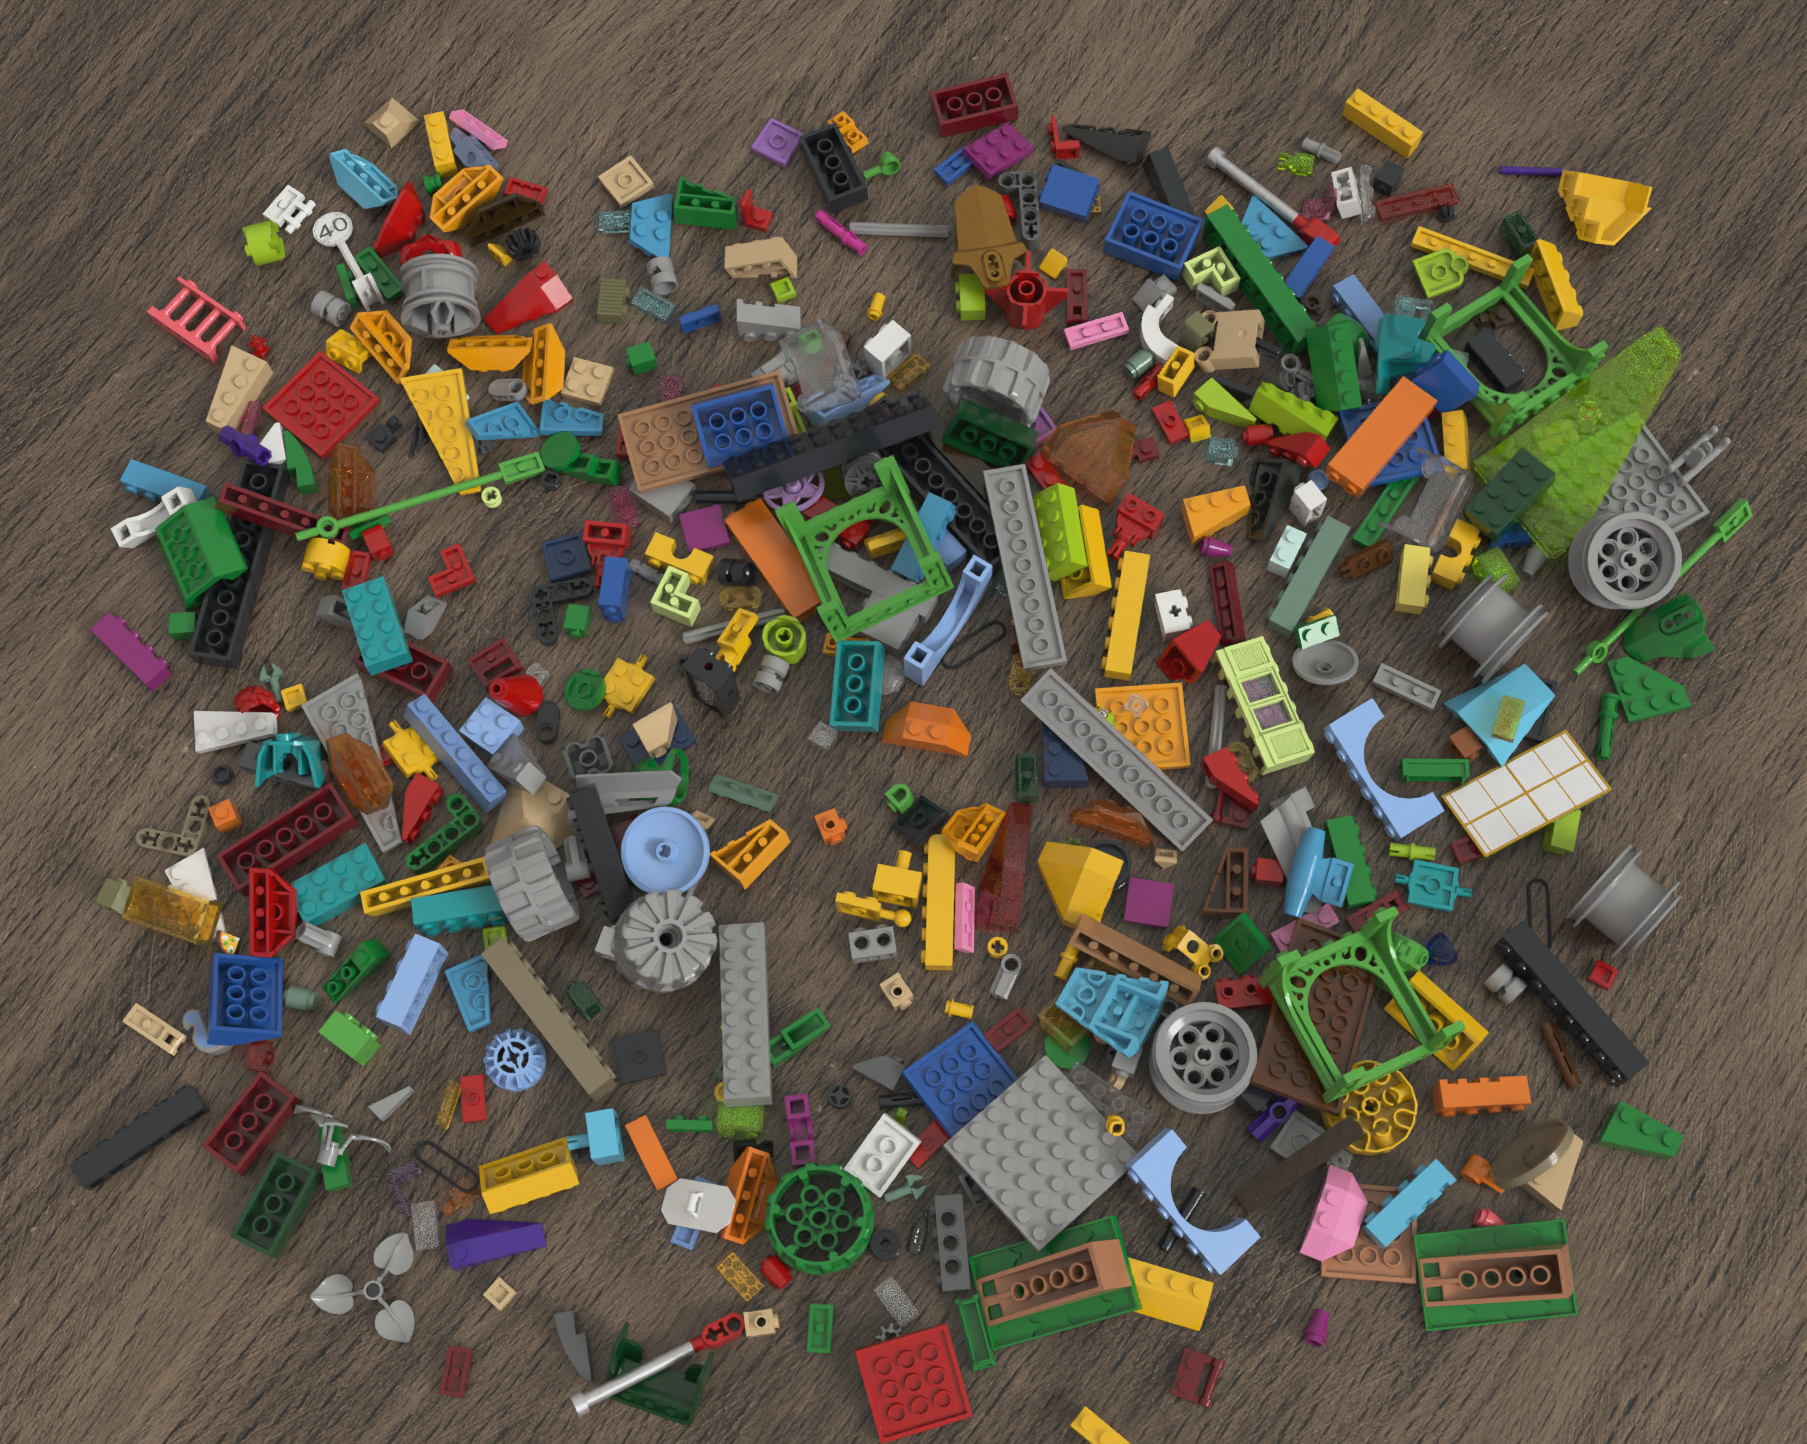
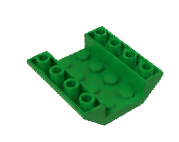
[155,497,248,612]

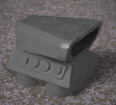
[562,734,617,788]

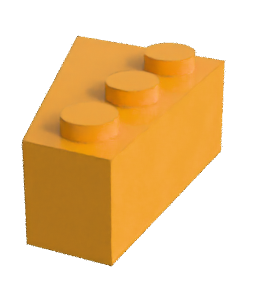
[1181,485,1251,547]
[710,819,790,890]

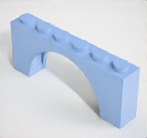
[904,555,992,687]
[1323,698,1445,840]
[1124,1128,1260,1275]

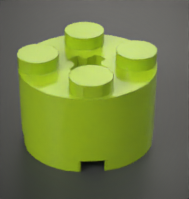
[243,220,285,266]
[762,615,807,664]

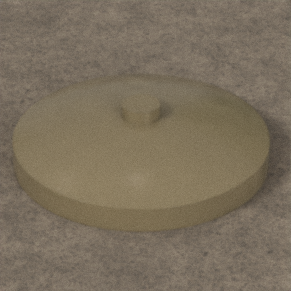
[1489,1118,1574,1189]

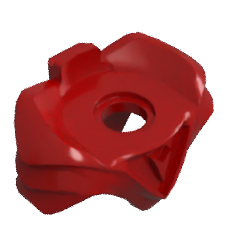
[399,234,462,266]

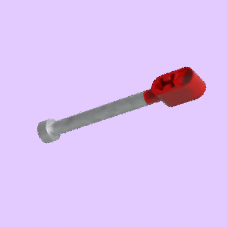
[1205,147,1341,247]
[569,1313,745,1418]

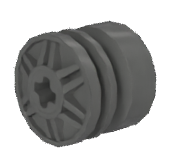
[840,451,883,498]

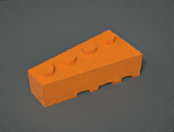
[1431,1076,1531,1118]

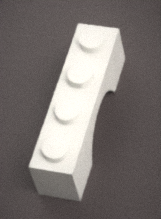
[111,487,197,548]

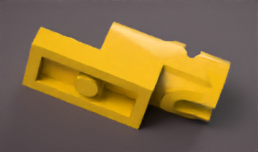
[715,608,759,672]

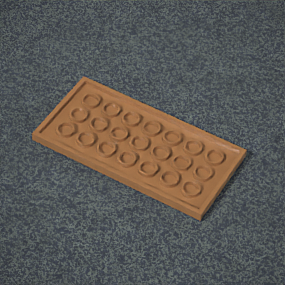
[617,370,798,494]

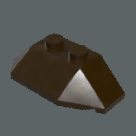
[466,193,545,248]

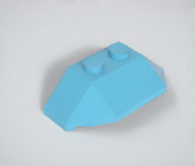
[329,149,398,209]

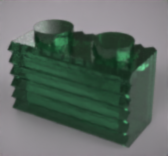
[1499,210,1539,260]
[1015,753,1039,804]
[565,980,604,1022]

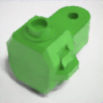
[1375,932,1429,994]

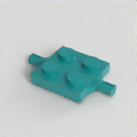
[1394,859,1472,913]

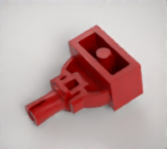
[1106,492,1165,561]
[582,520,632,589]

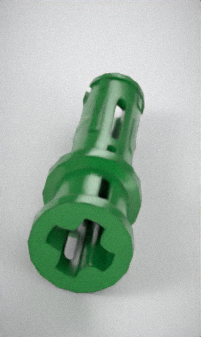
[1596,693,1621,761]

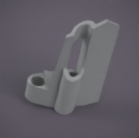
[568,770,681,839]
[1260,786,1325,913]

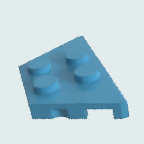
[628,194,673,257]
[1241,195,1309,260]

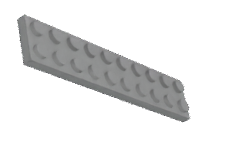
[983,464,1067,672]
[1020,668,1213,852]

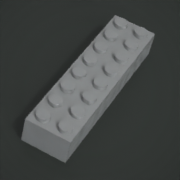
[719,922,773,1107]

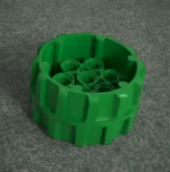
[764,1161,875,1277]

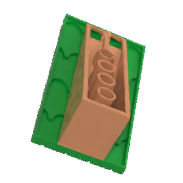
[968,1215,1142,1351]
[1414,1218,1579,1331]

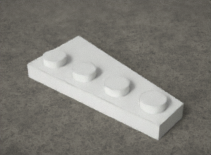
[194,711,277,754]
[164,848,227,945]

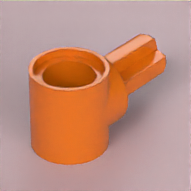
[1460,1153,1505,1194]

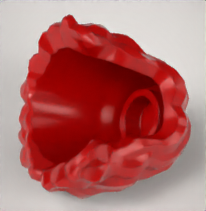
[233,685,280,720]

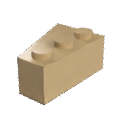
[724,237,797,278]
[1521,1134,1583,1214]

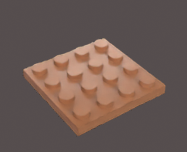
[1320,1182,1417,1284]

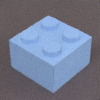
[459,697,524,758]

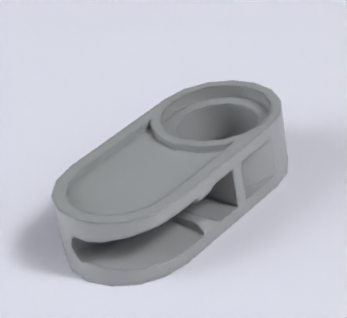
[488,379,529,401]

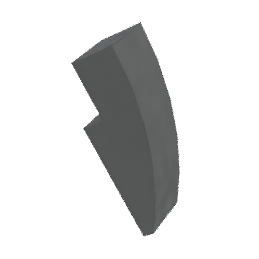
[554,1311,595,1383]

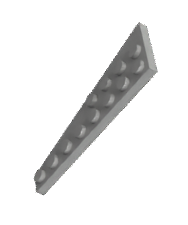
[301,673,404,854]

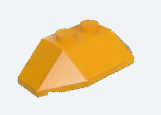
[430,165,504,232]
[350,310,412,384]
[522,323,565,405]
[447,335,533,372]
[941,803,1006,862]

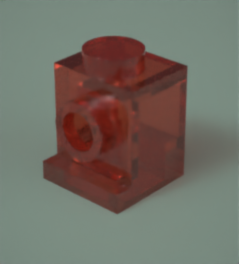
[243,1040,275,1076]

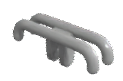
[1664,425,1731,487]

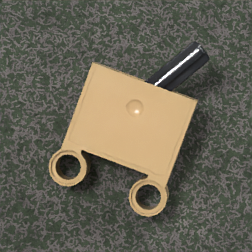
[1194,309,1283,373]

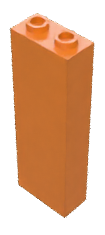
[1324,376,1438,498]
[725,498,821,623]

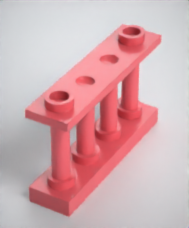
[147,276,246,364]

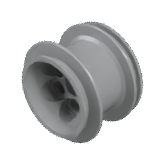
[1568,510,1682,610]
[1438,574,1550,684]
[1565,844,1682,959]
[1148,1002,1257,1114]

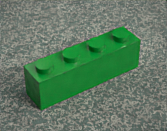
[1323,815,1377,911]

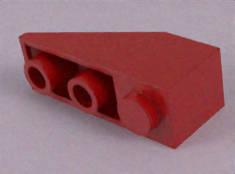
[1264,431,1330,468]
[1201,747,1259,811]
[402,773,444,846]

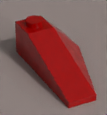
[483,261,573,335]

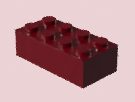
[930,73,1018,138]
[352,641,454,704]
[201,1071,302,1176]

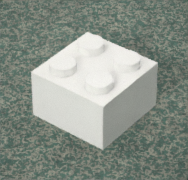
[864,320,911,378]

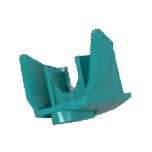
[1375,313,1436,395]
[255,732,324,788]

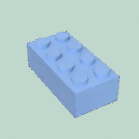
[376,934,449,1035]

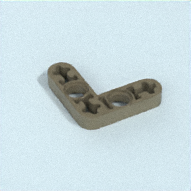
[136,795,213,858]

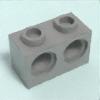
[848,924,897,964]

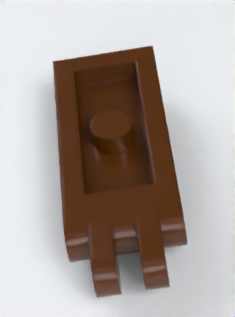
[1338,538,1394,579]

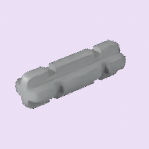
[629,559,664,586]

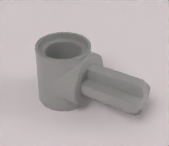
[1279,354,1314,387]

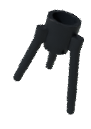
[409,417,442,462]

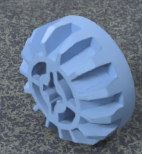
[483,1028,547,1092]

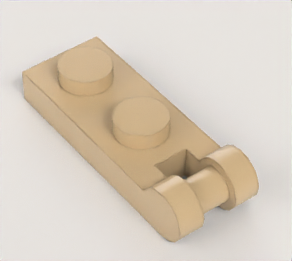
[122,1003,188,1056]

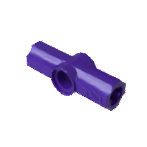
[218,425,272,466]
[1246,1096,1301,1143]

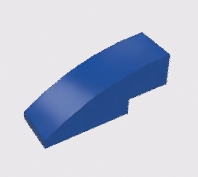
[1285,236,1335,299]

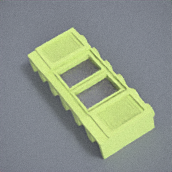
[1210,636,1315,775]

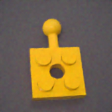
[835,891,911,927]

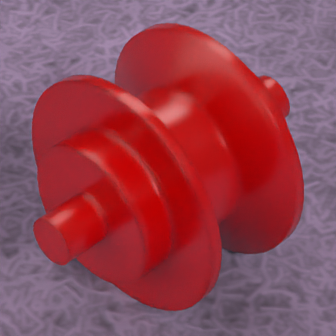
[247,335,271,359]

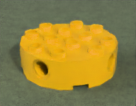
[1321,1060,1418,1157]

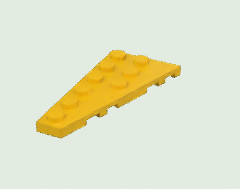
[399,368,482,496]

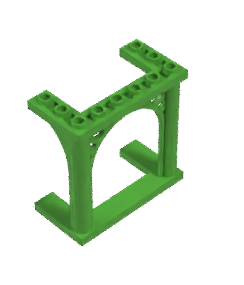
[1418,254,1609,438]
[775,455,955,643]
[1259,906,1466,1104]

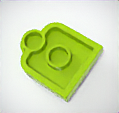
[1412,249,1469,300]

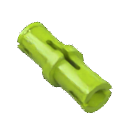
[1388,842,1436,861]

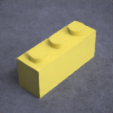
[1395,544,1433,615]

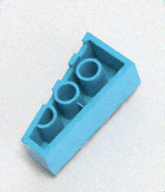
[1362,1159,1456,1249]

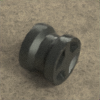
[828,1084,852,1110]

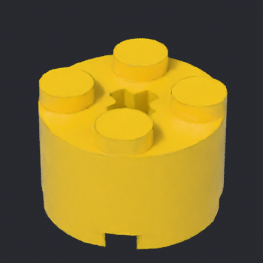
[301,538,350,581]

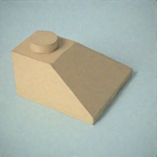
[364,98,420,148]
[632,702,678,758]

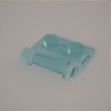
[1393,294,1434,339]

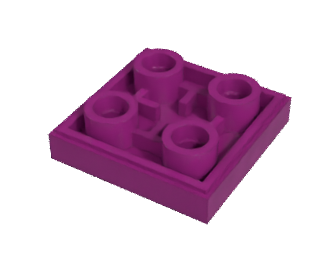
[679,504,731,555]
[1123,877,1174,929]

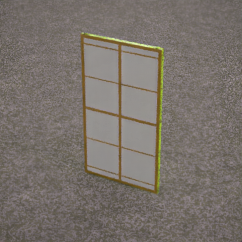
[1441,730,1612,859]

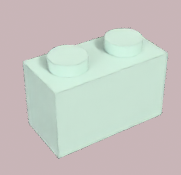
[1266,525,1307,579]

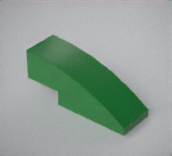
[284,430,319,495]
[557,453,624,487]
[770,1007,831,1069]
[318,1120,353,1192]

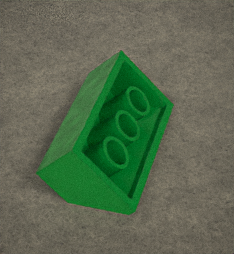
[1305,322,1362,411]

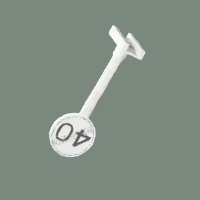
[313,212,385,312]

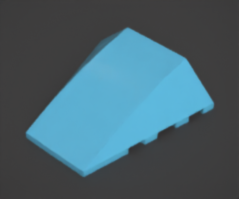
[1443,664,1555,767]
[1055,967,1169,1058]

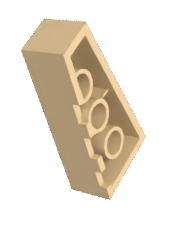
[206,346,273,434]

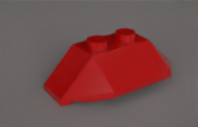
[373,180,425,258]
[249,867,297,957]

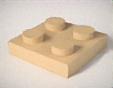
[598,155,654,209]
[561,357,614,407]

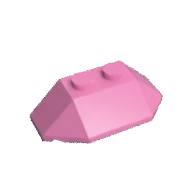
[1299,1164,1368,1262]

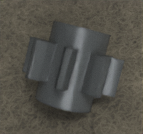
[842,355,867,381]
[1290,382,1315,402]

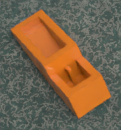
[625,1115,678,1191]

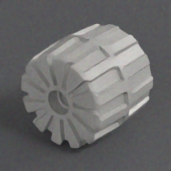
[610,889,717,994]

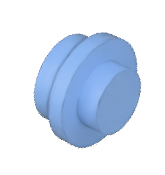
[1307,469,1329,490]

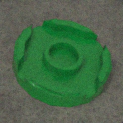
[540,431,580,471]
[564,669,606,712]
[1044,1024,1090,1070]

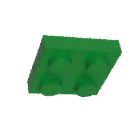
[1212,912,1272,975]

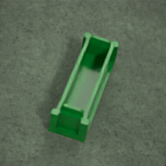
[1398,758,1470,785]
[955,1294,997,1372]

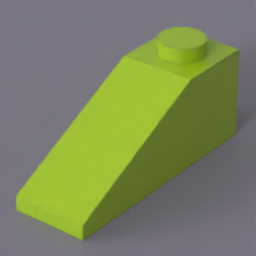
[1192,377,1256,428]

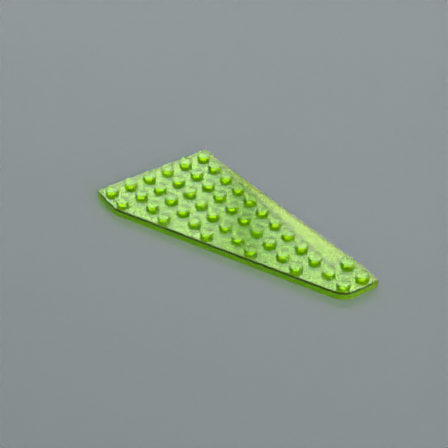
[1472,325,1681,561]

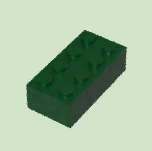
[941,397,1039,468]
[1463,447,1556,543]
[230,1151,323,1259]

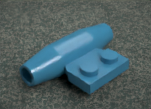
[1283,827,1354,918]

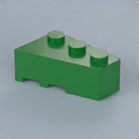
[673,176,738,230]
[1594,1101,1685,1160]

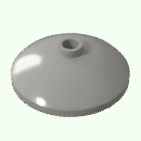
[1292,640,1359,685]

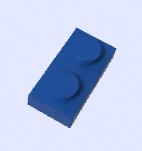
[934,146,974,186]
[679,304,722,334]

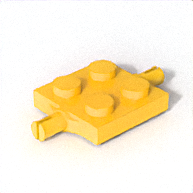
[602,654,655,720]
[382,720,440,781]

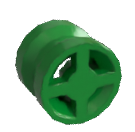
[423,172,443,195]

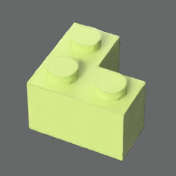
[1182,246,1240,297]
[650,566,701,627]

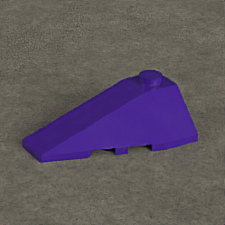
[446,1219,547,1271]

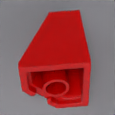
[1156,620,1221,684]

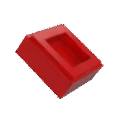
[1587,960,1619,991]

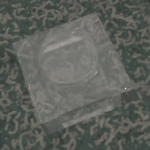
[808,721,838,752]

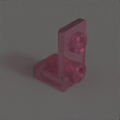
[1302,181,1337,220]
[608,486,640,528]

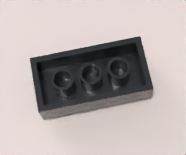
[799,123,868,214]

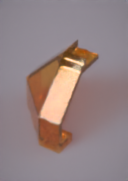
[1039,410,1136,503]

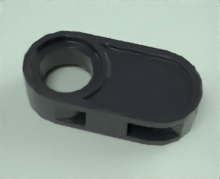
[536,700,560,744]

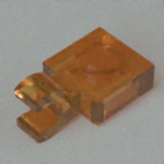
[441,1176,481,1217]

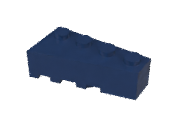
[1042,721,1089,788]

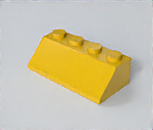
[1529,239,1583,331]
[1060,505,1112,599]
[1384,970,1489,1071]
[479,1136,579,1214]
[1128,1257,1214,1331]

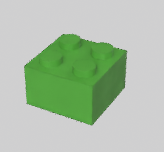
[318,1010,381,1067]

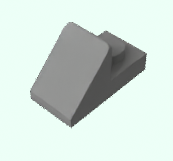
[1132,274,1177,313]

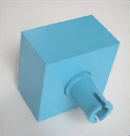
[567,1108,625,1165]

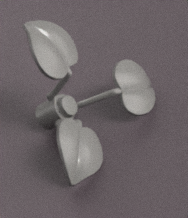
[294,1105,391,1167]
[310,1233,415,1343]

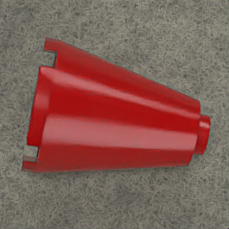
[489,674,543,717]

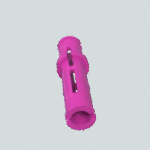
[814,210,868,255]

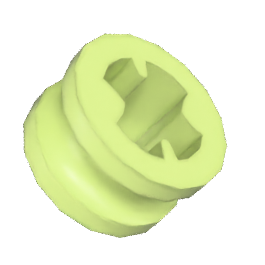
[481,487,502,508]

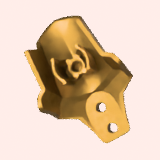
[950,185,1028,289]

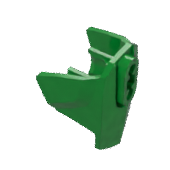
[1624,592,1715,663]

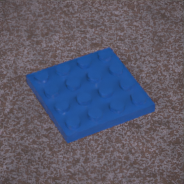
[1337,402,1444,487]
[901,1021,1018,1138]

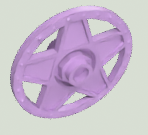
[763,471,825,511]

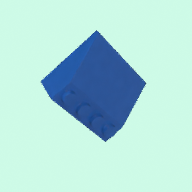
[1103,191,1204,282]
[691,382,788,468]
[207,953,283,1046]

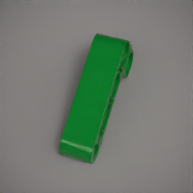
[406,794,483,875]

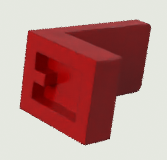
[1047,115,1080,160]
[739,189,773,233]

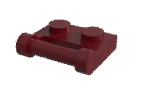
[467,637,524,692]
[1210,785,1257,831]
[1169,1347,1225,1409]

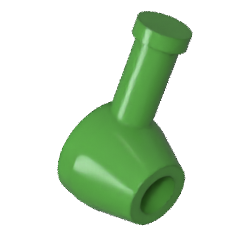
[863,152,901,180]

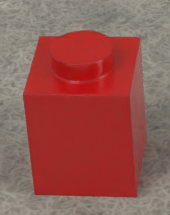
[362,524,395,561]
[1250,858,1284,888]

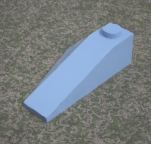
[800,374,890,427]

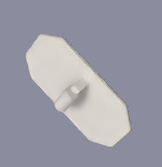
[661,1178,736,1233]

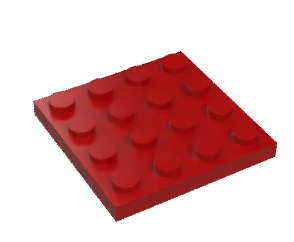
[262,351,381,459]
[855,1322,973,1444]

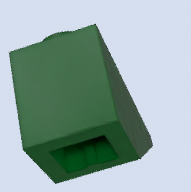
[322,939,391,1003]

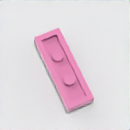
[449,109,508,150]
[1063,312,1129,350]
[953,882,975,954]
[1269,904,1340,953]

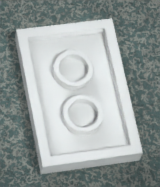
[844,1113,922,1198]

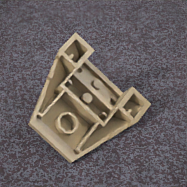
[491,780,575,849]

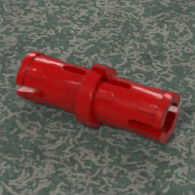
[1131,363,1163,401]

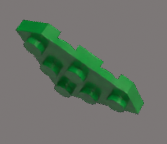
[1605,656,1691,724]

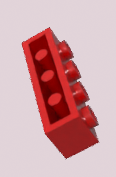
[1213,974,1274,1012]

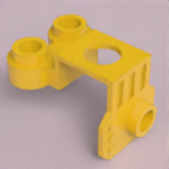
[1161,925,1223,980]

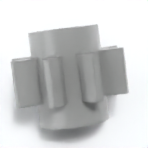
[876,1323,902,1341]

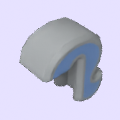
[182,1009,234,1056]

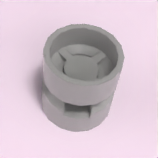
[646,256,678,295]
[311,290,350,327]
[752,655,790,694]
[1483,963,1527,1006]

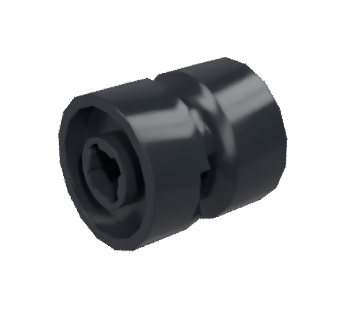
[717,558,757,588]
[870,1228,901,1262]

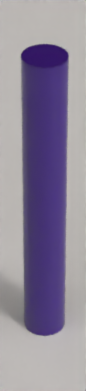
[1499,166,1562,176]

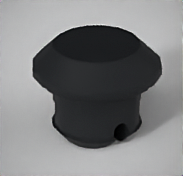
[1437,205,1455,223]

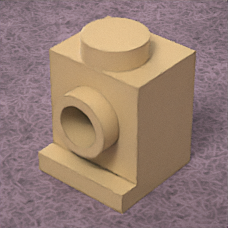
[879,972,914,1011]
[743,1309,779,1338]

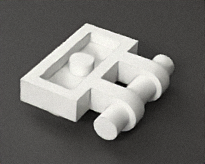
[263,185,316,235]

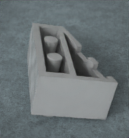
[737,299,802,342]
[487,733,547,795]

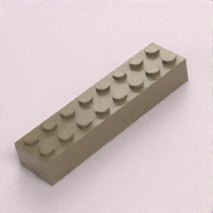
[481,937,617,1102]

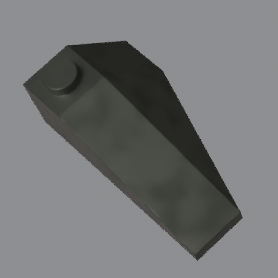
[1062,124,1151,165]
[1247,457,1302,541]

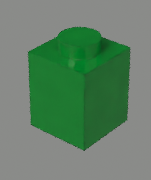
[624,341,658,376]
[563,604,592,639]
[169,612,199,641]

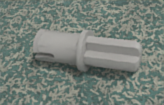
[1301,137,1341,164]

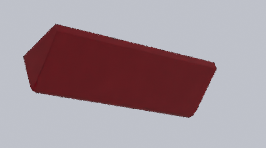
[1208,560,1246,646]

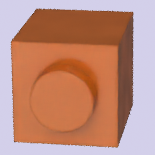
[208,799,244,834]

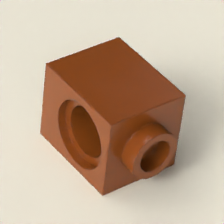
[1445,726,1483,763]

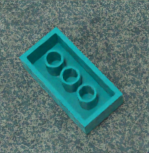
[342,576,413,676]
[829,640,886,732]
[290,843,389,927]
[411,885,509,937]

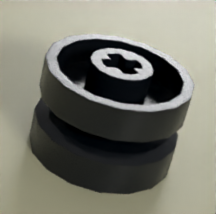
[1089,840,1132,894]

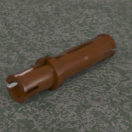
[1539,1020,1582,1090]

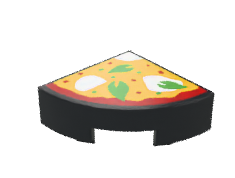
[216,930,240,954]

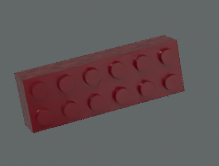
[216,782,359,897]

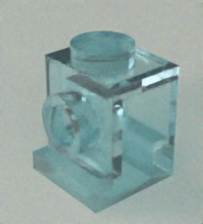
[1206,435,1239,466]

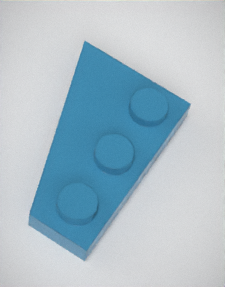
[540,398,605,436]
[465,401,540,440]
[445,955,491,1033]

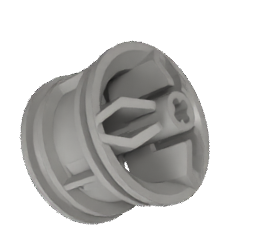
[399,254,481,338]

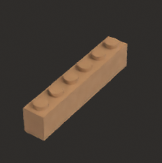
[1068,913,1202,1005]

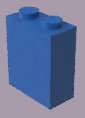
[1038,164,1101,222]
[1411,349,1480,414]
[598,556,632,623]

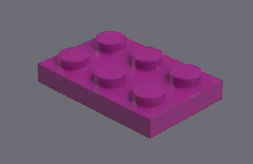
[962,122,1034,179]

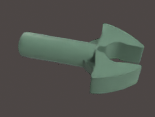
[260,663,285,703]
[884,1175,927,1203]

